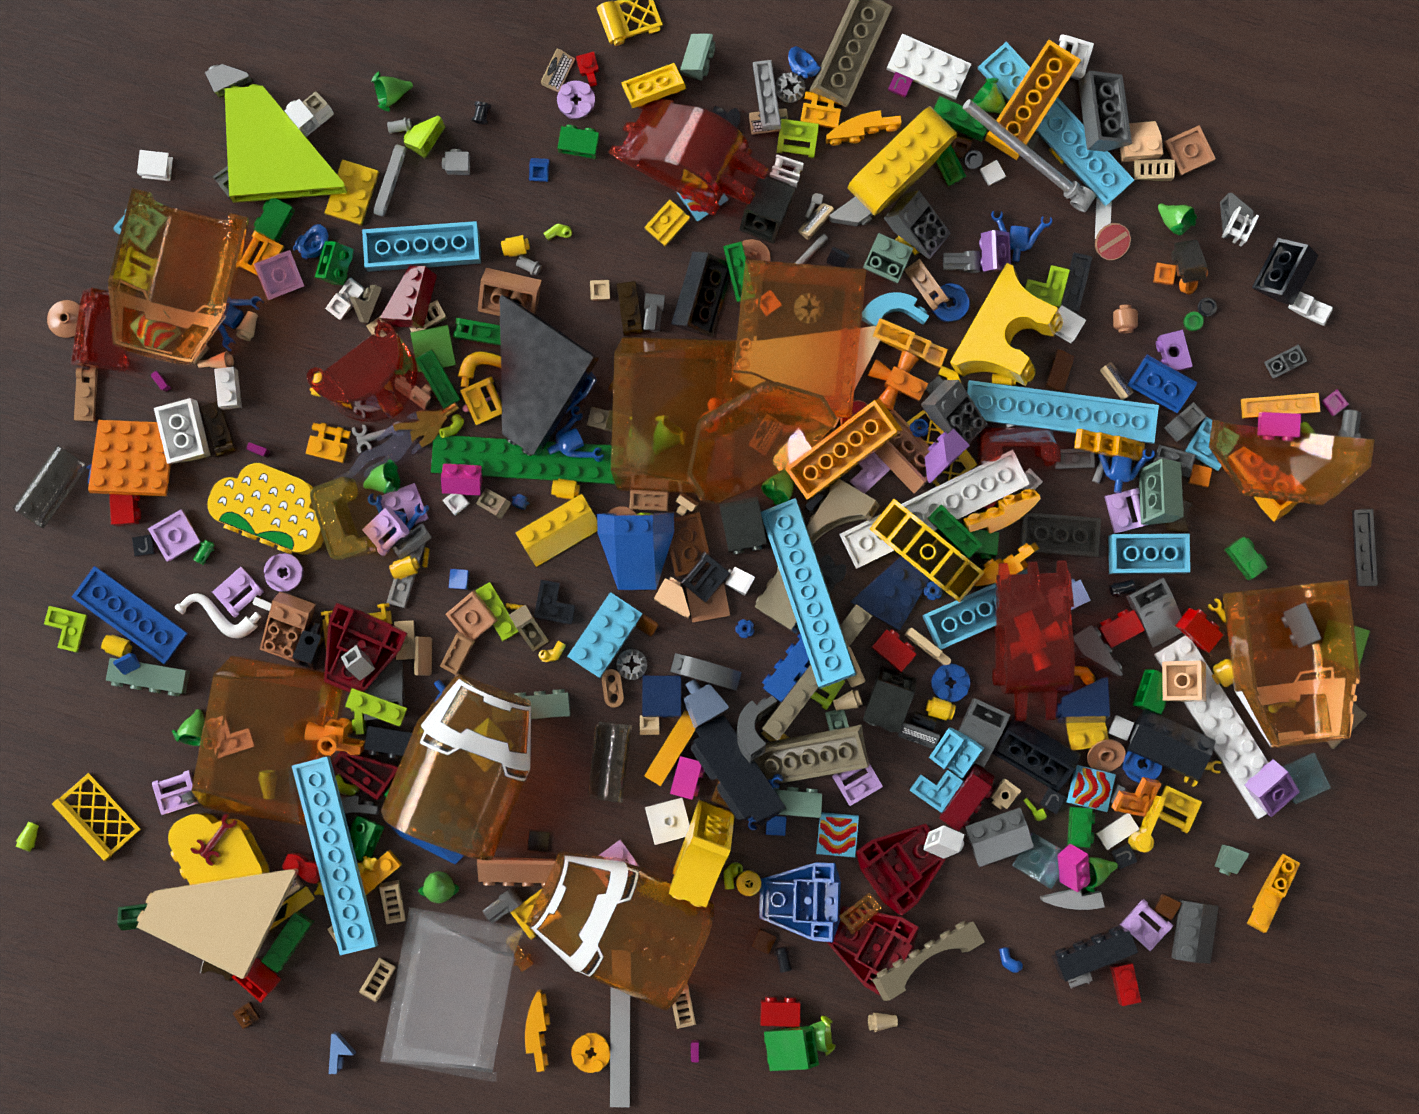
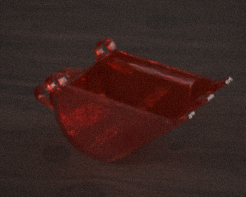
[608,99,769,215]
[992,561,1075,721]

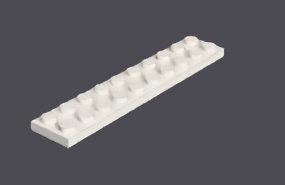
[839,450,1030,569]
[1154,636,1268,819]

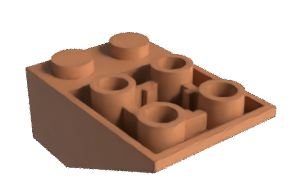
[260,591,316,662]

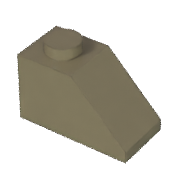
[509,605,549,651]

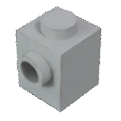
[442,149,470,175]
[341,645,375,681]

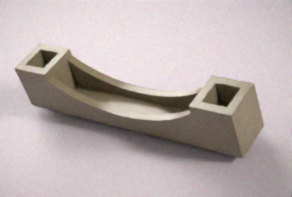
[872,920,984,1001]

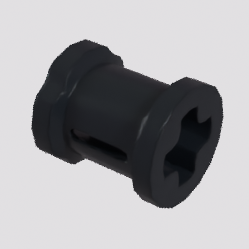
[471,101,491,125]

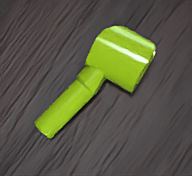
[1023,798,1047,821]

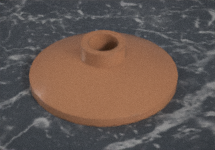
[47,300,86,338]
[1087,739,1126,772]

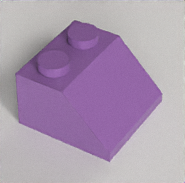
[979,230,1011,272]
[924,429,970,483]
[1245,759,1300,817]

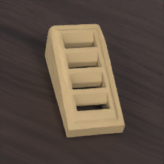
[1134,159,1175,181]
[410,300,447,332]
[379,880,406,924]
[359,958,396,1003]
[669,984,696,1029]

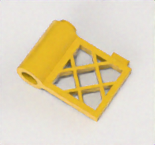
[597,0,663,46]
[1128,796,1166,852]

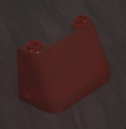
[71,287,137,372]
[978,427,1061,467]

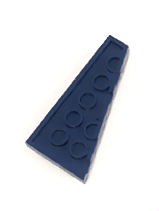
[850,529,951,631]

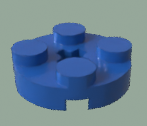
[932,283,969,322]
[931,664,970,702]
[1122,751,1162,783]

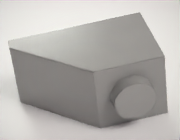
[205,64,252,97]
[829,197,873,226]

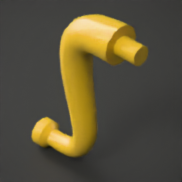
[458,352,501,388]

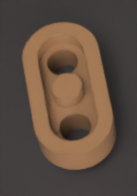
[602,669,624,708]

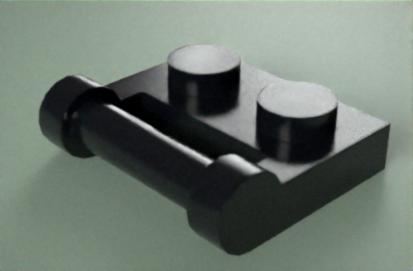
[680,552,731,603]

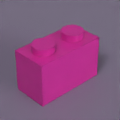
[1257,412,1301,441]
[441,464,482,495]
[670,756,704,800]
[1058,844,1090,892]

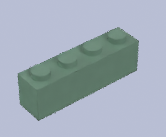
[106,658,190,697]
[491,689,571,722]

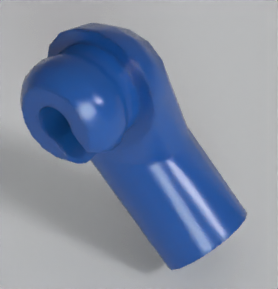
[999,947,1023,973]

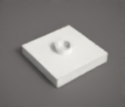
[645,798,690,845]

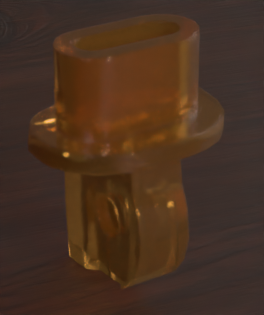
[508,943,534,972]

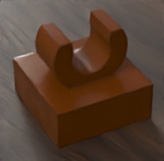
[233,1002,260,1029]

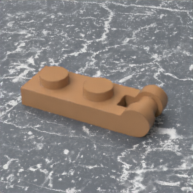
[905,259,949,311]
[74,368,98,422]

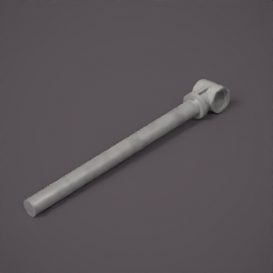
[963,99,1096,212]

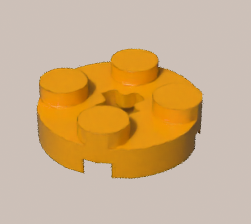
[571,1033,610,1073]

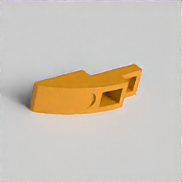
[826,110,901,146]
[963,489,1041,533]
[974,542,1039,586]
[360,850,402,895]
[1247,854,1300,933]
[525,989,550,1072]

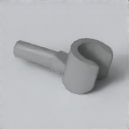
[805,193,823,218]

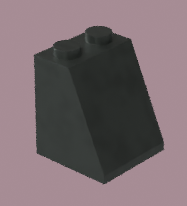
[739,174,795,244]
[720,497,767,555]
[863,666,917,733]

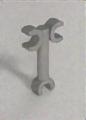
[352,422,405,454]

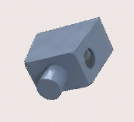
[684,679,729,728]

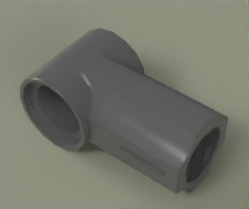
[943,251,981,273]
[643,293,665,332]
[1336,410,1362,450]
[482,887,523,924]

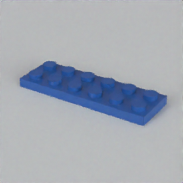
[72,566,188,664]

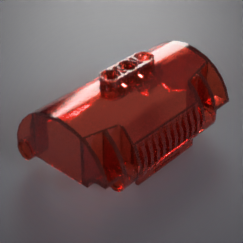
[306,319,417,422]

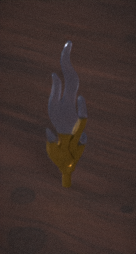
[334,403,459,480]

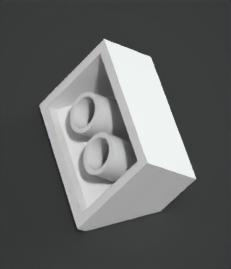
[154,398,210,464]

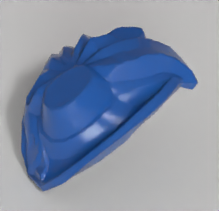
[788,46,821,78]
[293,224,329,259]

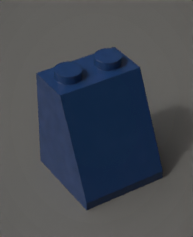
[1054,677,1110,723]

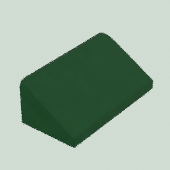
[117,904,148,931]

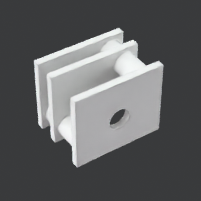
[137,150,173,181]
[770,155,804,189]
[1222,206,1259,246]
[1055,305,1086,343]

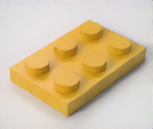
[621,63,686,109]
[325,160,379,226]

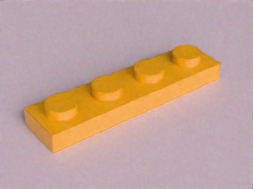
[1241,393,1320,419]

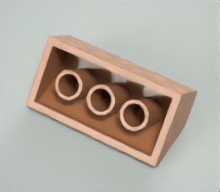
[875,409,930,493]
[477,857,558,887]

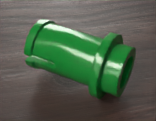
[193,539,215,565]

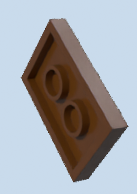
[669,512,711,577]

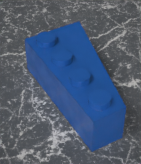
[762,633,810,702]

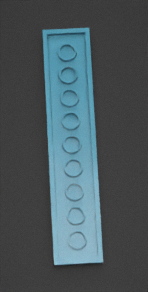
[978,42,1134,207]
[967,380,1159,444]
[761,498,857,689]
[292,756,378,955]

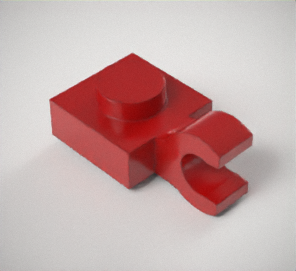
[576,51,599,87]

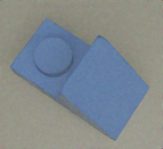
[329,1032,356,1074]

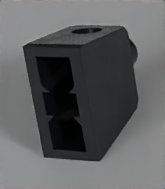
[292,622,324,670]

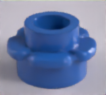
[910,419,929,437]
[511,494,530,510]
[924,581,943,600]
[735,619,754,638]

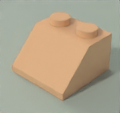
[1120,121,1163,162]
[654,577,690,619]
[1162,661,1206,702]

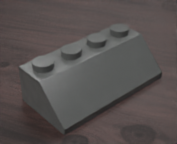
[1078,71,1132,152]

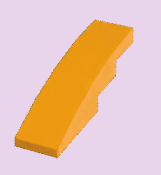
[872,318,948,368]
[1075,429,1145,462]
[644,710,696,786]

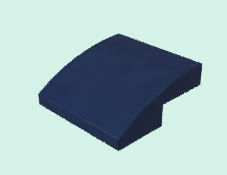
[642,676,681,717]

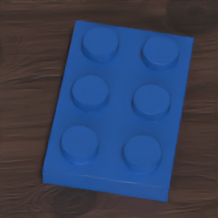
[1127,355,1197,413]

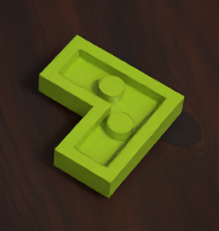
[1025,265,1070,307]
[44,606,88,652]

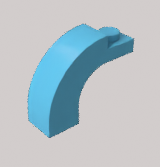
[859,292,929,327]

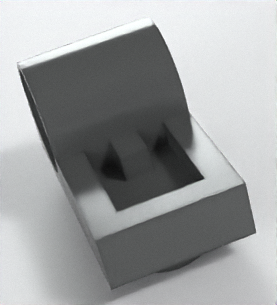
[1164,402,1206,442]

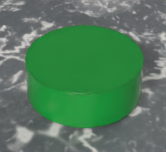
[1183,312,1204,331]

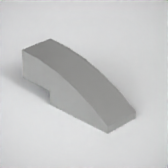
[1040,889,1105,910]

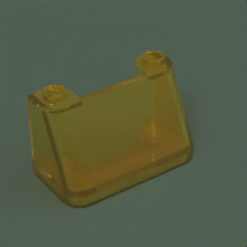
[310,476,378,560]

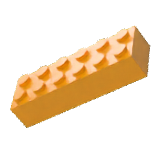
[985,40,1081,160]
[785,399,903,500]

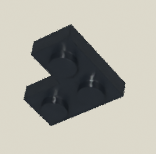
[534,580,575,625]

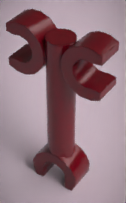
[190,814,238,866]

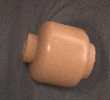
[1113,305,1138,333]

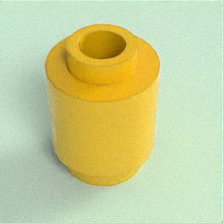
[501,235,530,257]
[551,478,580,500]
[389,555,420,580]
[101,634,132,658]
[926,697,956,720]

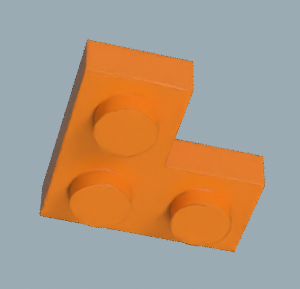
[1111,777,1161,817]

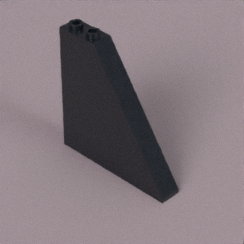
[500,295,599,456]

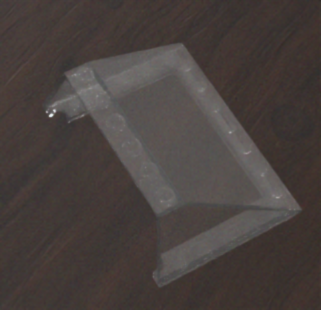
[380,907,523,1083]

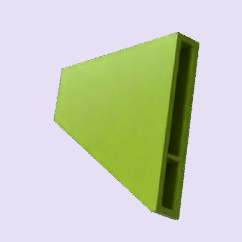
[225,84,347,203]

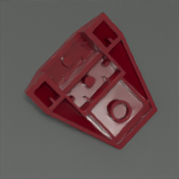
[324,603,408,693]
[856,824,947,916]
[827,906,919,996]

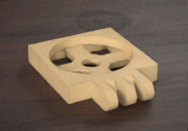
[904,628,951,665]

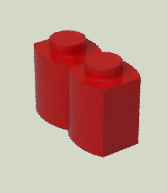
[282,853,321,883]

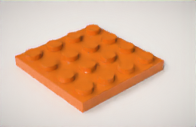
[88,420,171,496]

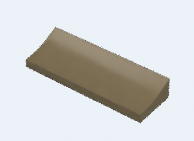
[809,0,892,107]
[755,725,869,784]

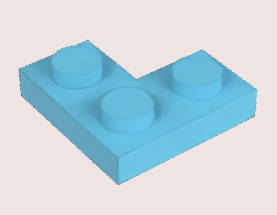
[909,770,963,813]

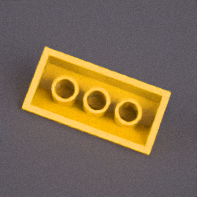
[515,494,598,567]

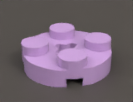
[557,81,595,120]
[264,553,304,592]

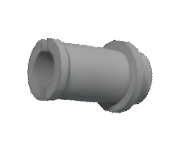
[387,117,412,134]
[516,255,542,276]
[1068,972,1093,989]

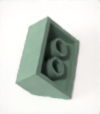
[1139,458,1184,525]
[772,786,822,818]

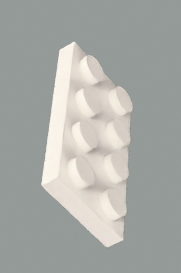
[886,34,971,100]

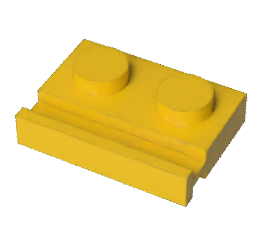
[644,200,690,246]
[1066,723,1109,751]

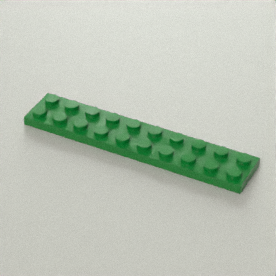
[431,435,624,485]

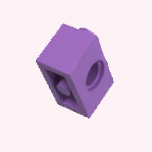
[1156,330,1193,372]

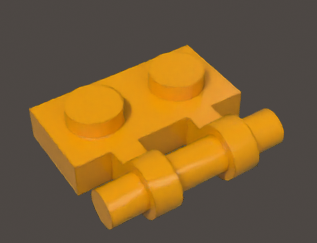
[801,91,841,129]
[305,423,351,463]

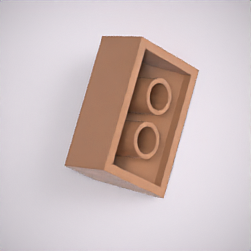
[478,268,542,316]

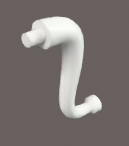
[175,593,261,639]

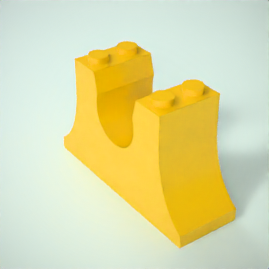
[950,263,1063,386]
[669,800,735,907]

